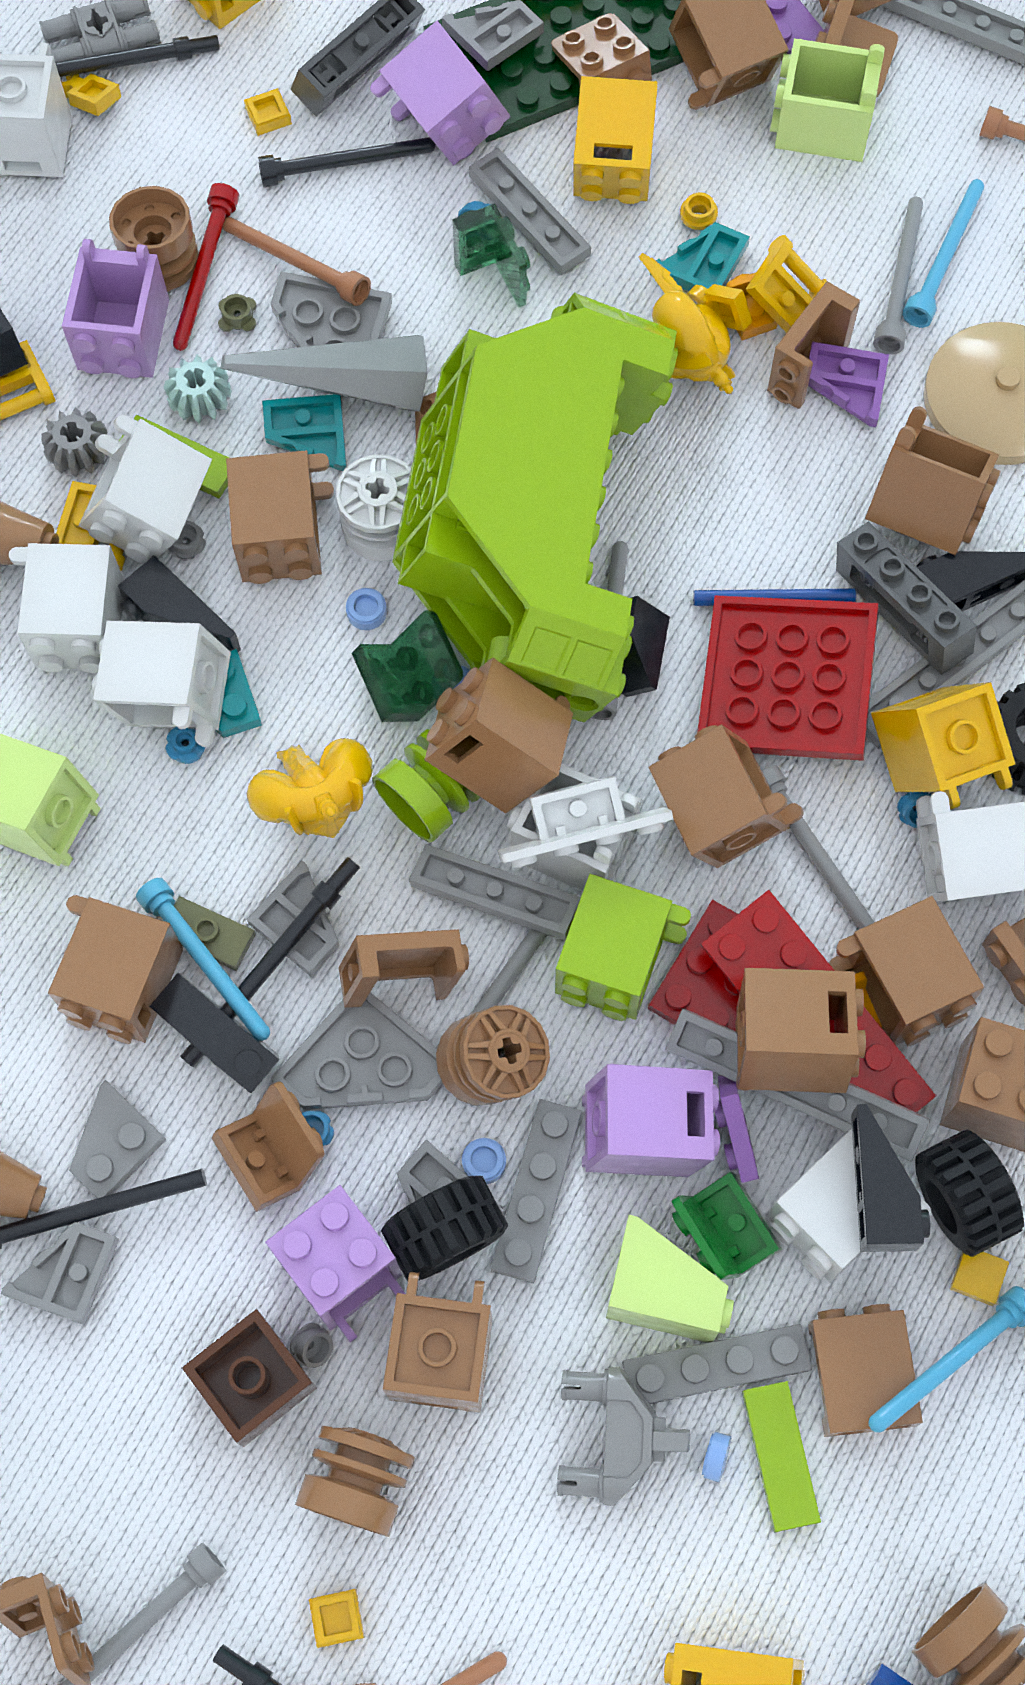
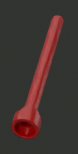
[173,183,240,351]

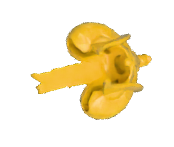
[638,253,736,394]
[246,738,373,838]

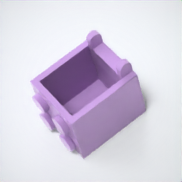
[370,20,511,166]
[62,239,169,378]
[582,1064,720,1177]
[265,1185,406,1343]

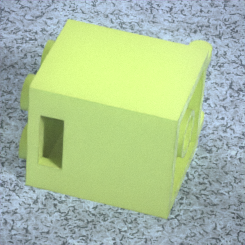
[770,38,885,162]
[0,734,101,866]

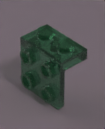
[452,203,531,308]
[351,610,463,722]

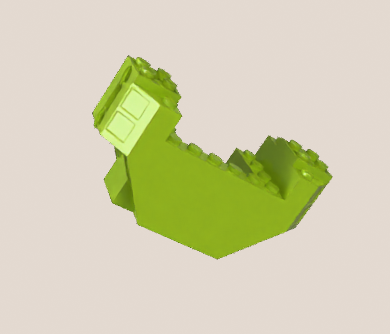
[392,292,678,723]

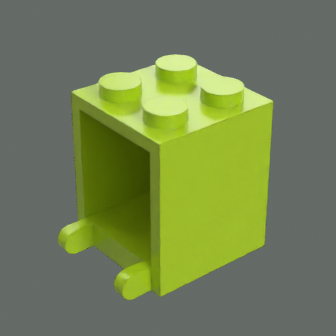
[555,873,691,1021]

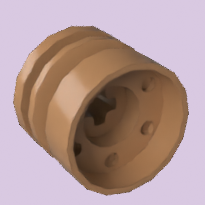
[109,186,199,291]
[436,1005,550,1106]
[295,1426,415,1537]
[912,1583,1025,1685]

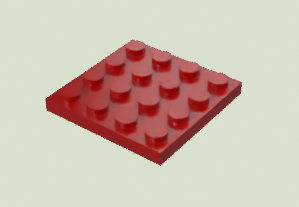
[697,595,879,761]

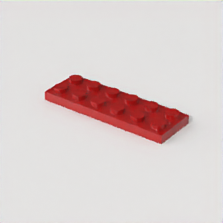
[700,890,937,1113]

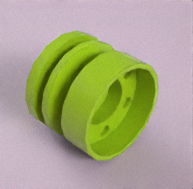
[372,729,481,843]

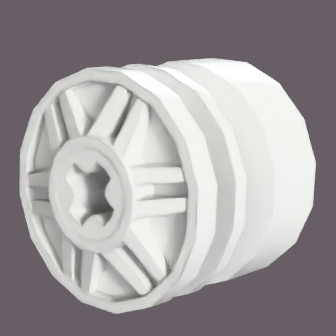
[335,454,411,562]

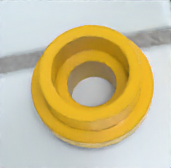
[680,192,718,230]

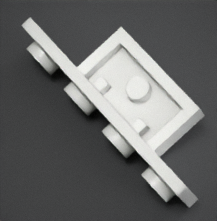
[497,776,674,867]

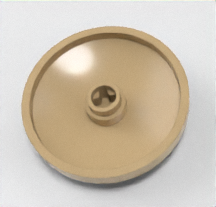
[924,322,1025,465]

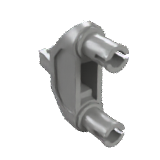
[557,1367,690,1506]

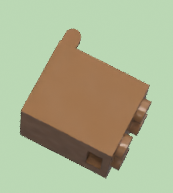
[669,0,789,110]
[865,406,1001,555]
[226,450,334,584]
[424,658,573,813]
[648,724,804,868]
[48,895,183,1044]
[829,896,985,1047]
[735,968,866,1093]
[939,1017,1025,1152]
[383,1272,493,1413]

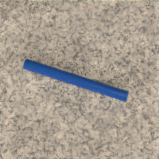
[693,588,856,606]

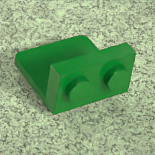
[671,1172,782,1280]

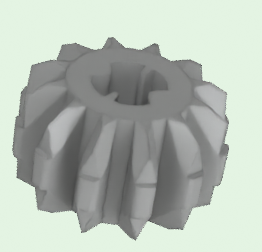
[41,407,108,477]

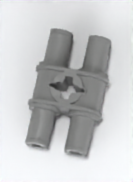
[39,0,161,62]

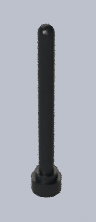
[258,137,436,188]

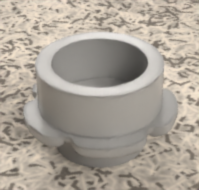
[168,520,206,559]
[290,1323,333,1368]

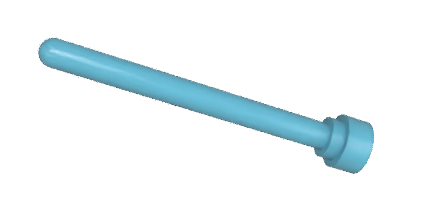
[902,179,984,328]
[136,878,270,1041]
[868,1286,1025,1433]

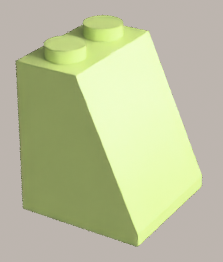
[606,1215,734,1343]

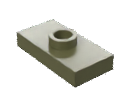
[174,896,256,971]

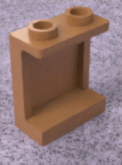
[767,281,860,409]
[338,929,469,1008]
[808,1304,923,1437]

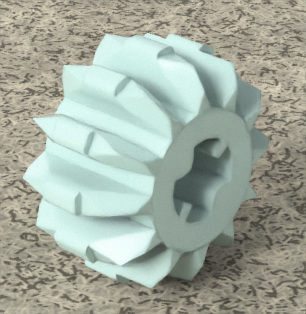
[164,354,232,424]

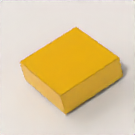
[244,88,292,136]
[950,1252,1009,1306]
[309,1589,365,1648]

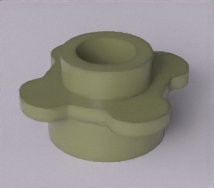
[218,294,257,332]

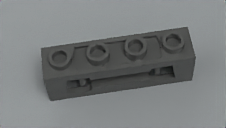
[290,0,425,117]
[836,521,977,675]

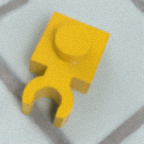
[61,73,121,116]
[687,284,753,331]

